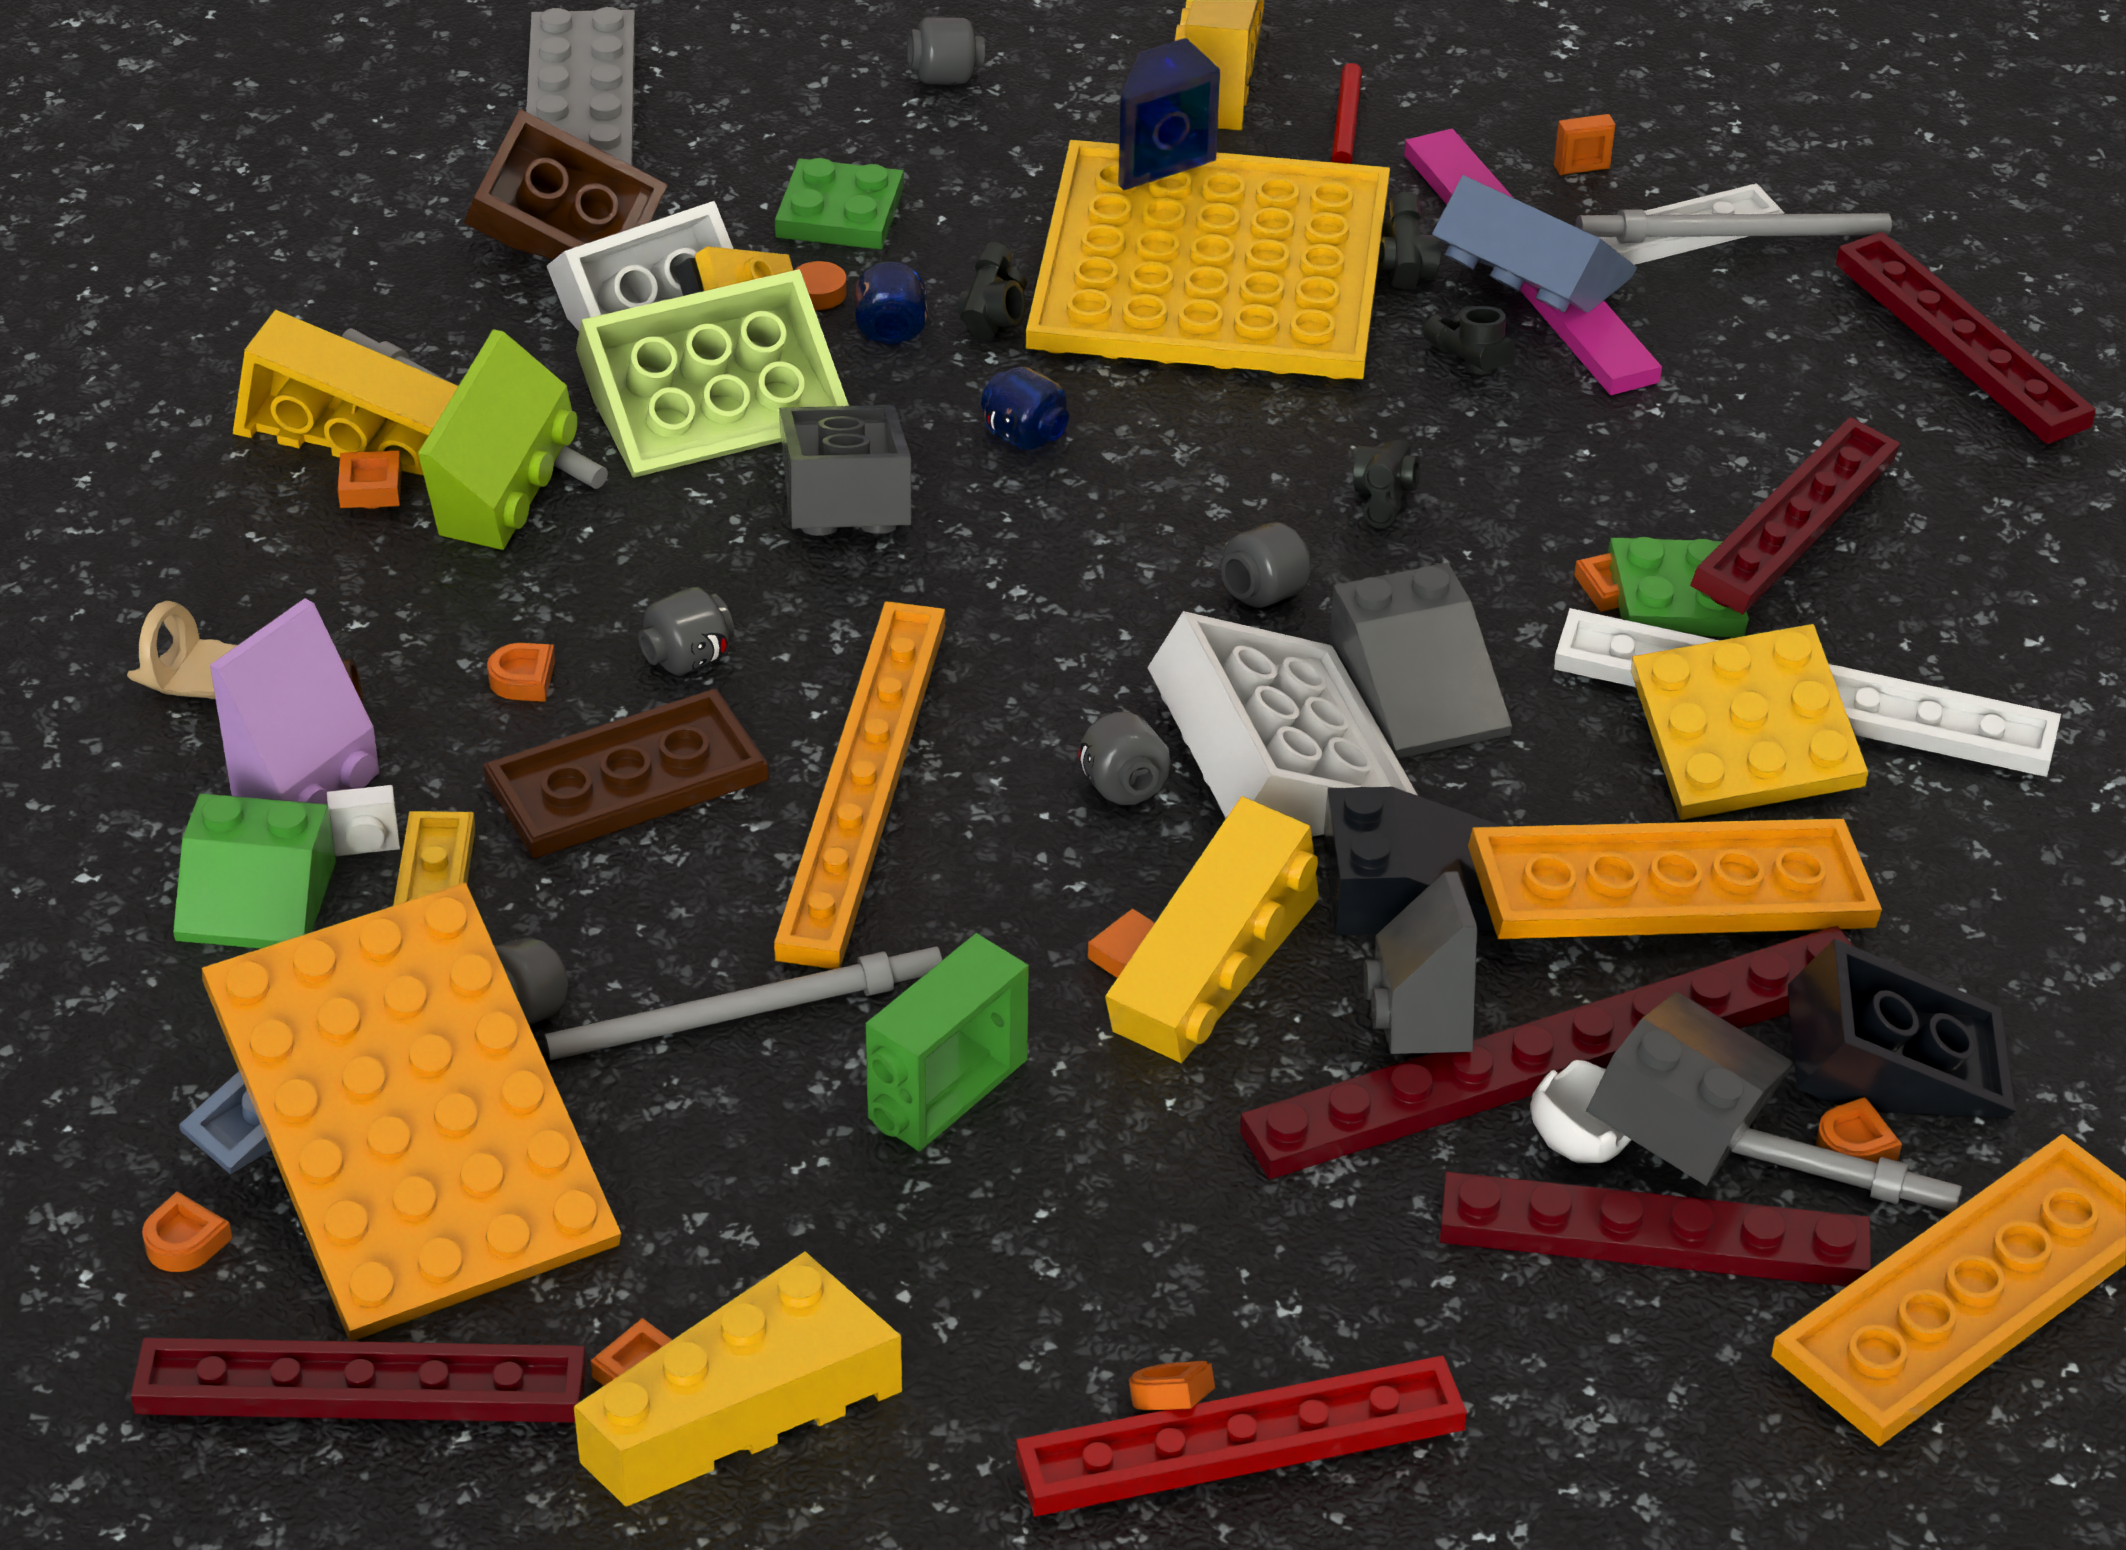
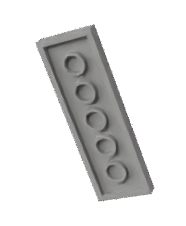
[526,7,635,166]

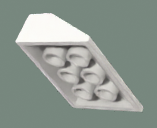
[1148,611,1418,837]

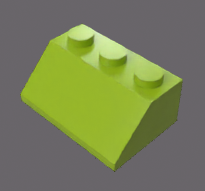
[418,329,577,550]

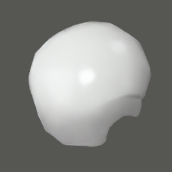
[1530,1060,1631,1163]

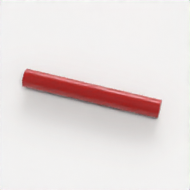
[1331,63,1362,164]

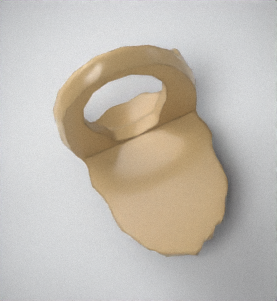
[127,601,237,699]

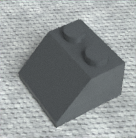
[1363,872,1477,1054]

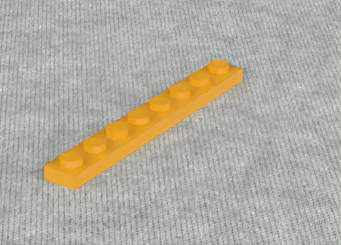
[774,601,945,969]

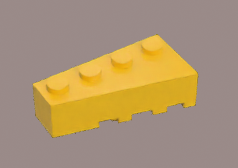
[1174,0,1264,131]
[233,309,458,476]
[1105,796,1319,1064]
[574,1251,902,1507]

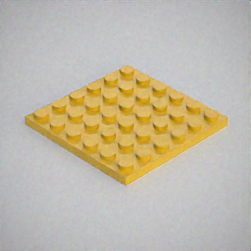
[1026,140,1390,380]

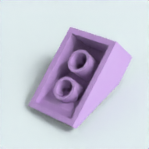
[210,598,380,805]

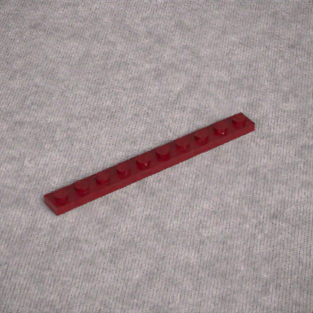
[1240,926,1854,1180]

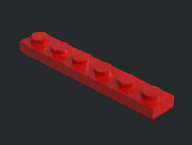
[1016,1355,1467,1517]

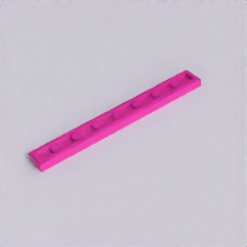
[1404,128,1662,395]

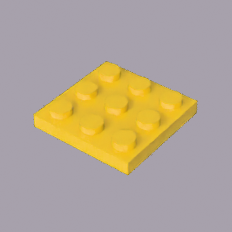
[1631,624,1868,820]

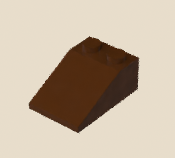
[464,109,668,259]

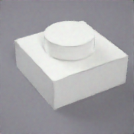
[327,785,400,856]

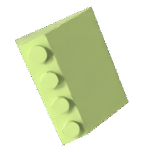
[576,269,849,478]

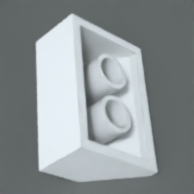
[547,201,733,331]

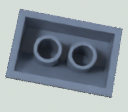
[1432,175,1638,313]

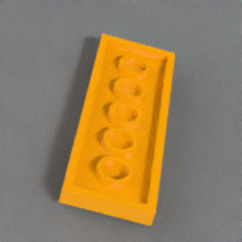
[1468,819,1882,939]
[1771,1134,2126,1447]

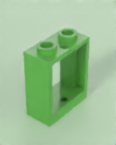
[866,933,1029,1152]

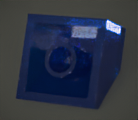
[1118,38,1220,190]

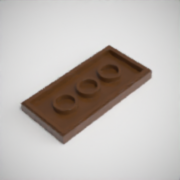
[483,688,769,859]

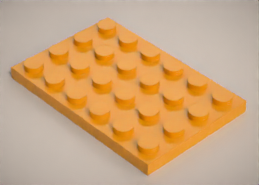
[202,883,621,1341]

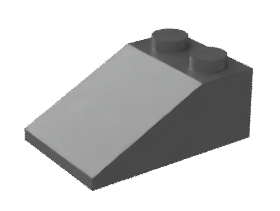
[779,405,911,535]
[1329,563,1512,759]
[1586,991,1794,1186]

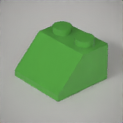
[173,793,336,949]

